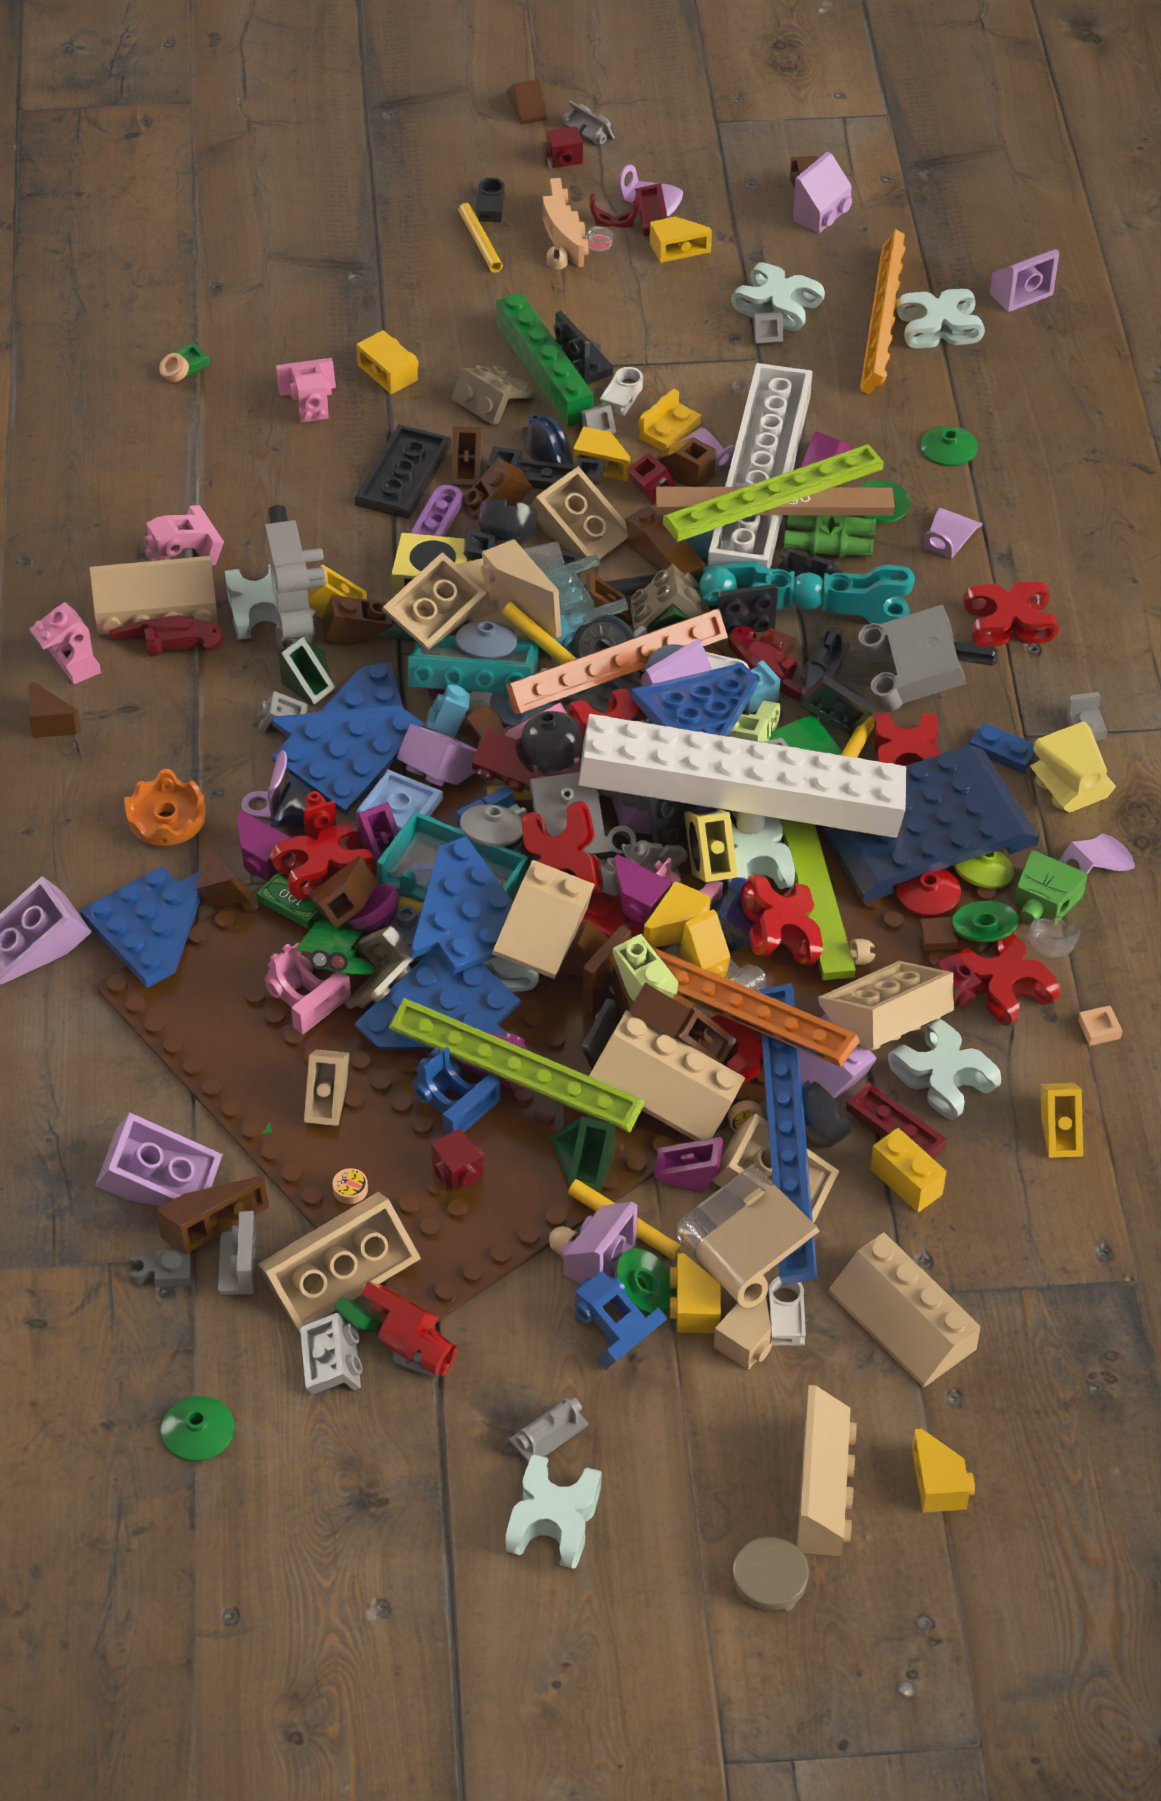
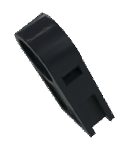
[476,178,505,222]

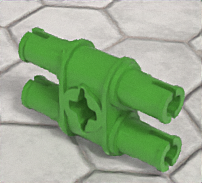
[784,515,876,558]

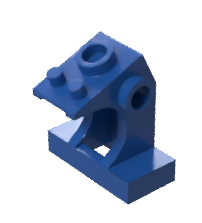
[411,1047,501,1135]
[573,1271,668,1370]

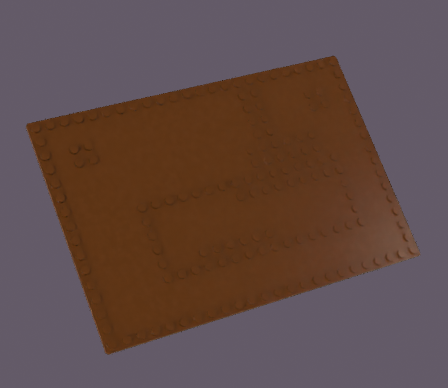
[97,643,1024,1323]

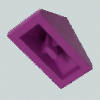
[800,431,852,468]
[357,802,410,866]
[654,1137,723,1194]

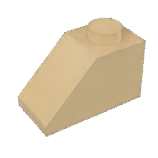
[304,1049,349,1126]
[714,1297,772,1370]

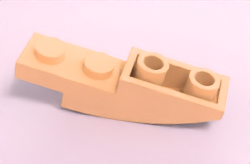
[542,178,589,267]

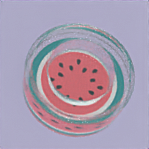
[586,227,613,252]

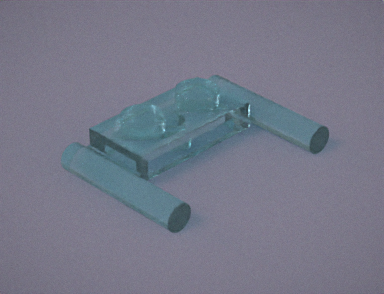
[543,554,628,629]

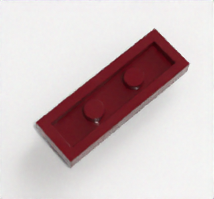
[846,1082,947,1159]

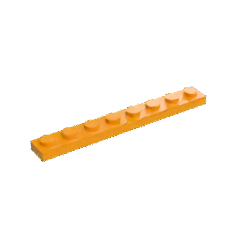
[860,229,905,395]

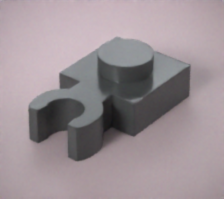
[130,1249,191,1287]

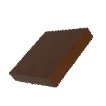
[583,926,631,1015]

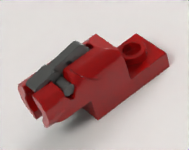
[361,1282,457,1377]

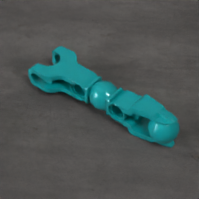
[699,561,915,624]

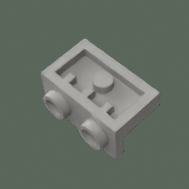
[218,1211,256,1295]
[300,1313,362,1394]

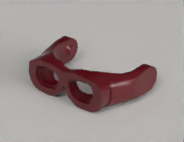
[590,193,639,228]

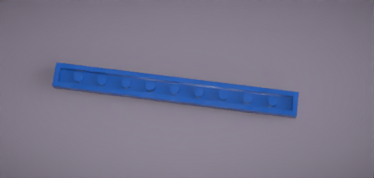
[758,984,818,1285]

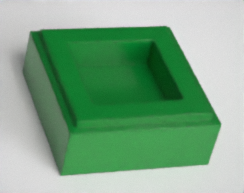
[173,343,210,376]
[335,1297,381,1332]

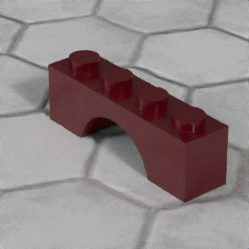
[472,728,599,793]

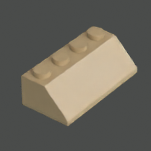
[90,556,218,635]
[818,961,954,1050]
[589,1010,745,1141]
[257,1192,421,1332]
[828,1232,981,1388]
[797,1385,857,1556]

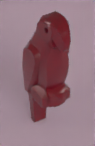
[109,615,224,657]
[728,626,803,702]

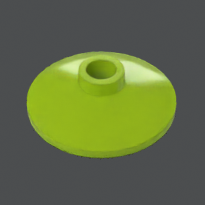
[953,851,1014,889]

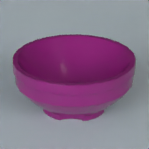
[346,883,400,933]

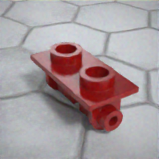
[303,791,336,840]

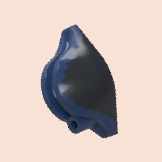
[522,413,573,465]
[270,772,312,829]

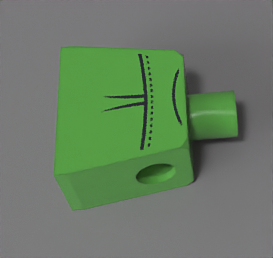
[1015,850,1088,926]

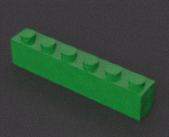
[496,293,593,427]

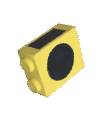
[392,533,471,595]
[684,808,738,882]

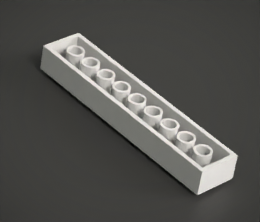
[708,363,812,568]
[578,714,906,838]

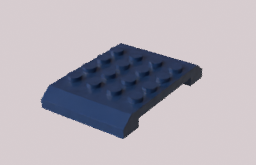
[818,745,1039,903]

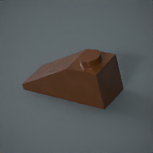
[625,506,706,576]
[156,1176,269,1254]

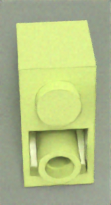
[612,934,679,1001]

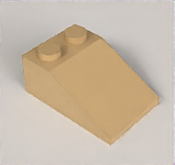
[530,466,628,566]
[481,539,562,638]
[382,552,487,650]
[492,860,594,979]
[712,1114,839,1223]

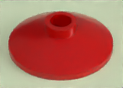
[896,869,961,917]

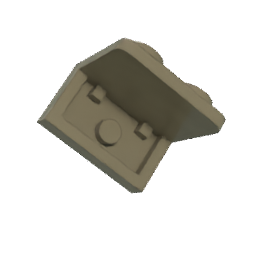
[451,365,535,425]
[630,564,703,630]
[344,926,415,1009]

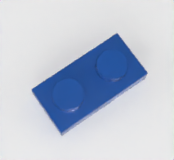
[969,722,1037,774]

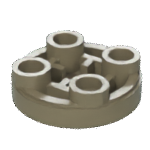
[733,1537,809,1612]

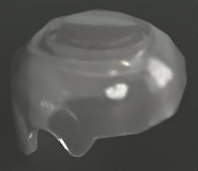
[1027,916,1081,958]

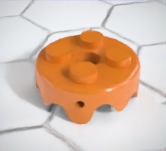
[124,769,206,846]

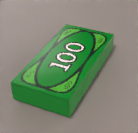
[256,874,322,929]

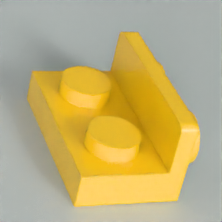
[639,389,701,451]

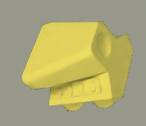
[1030,721,1116,813]

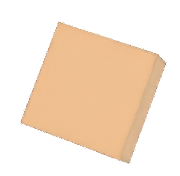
[1078,1005,1122,1046]

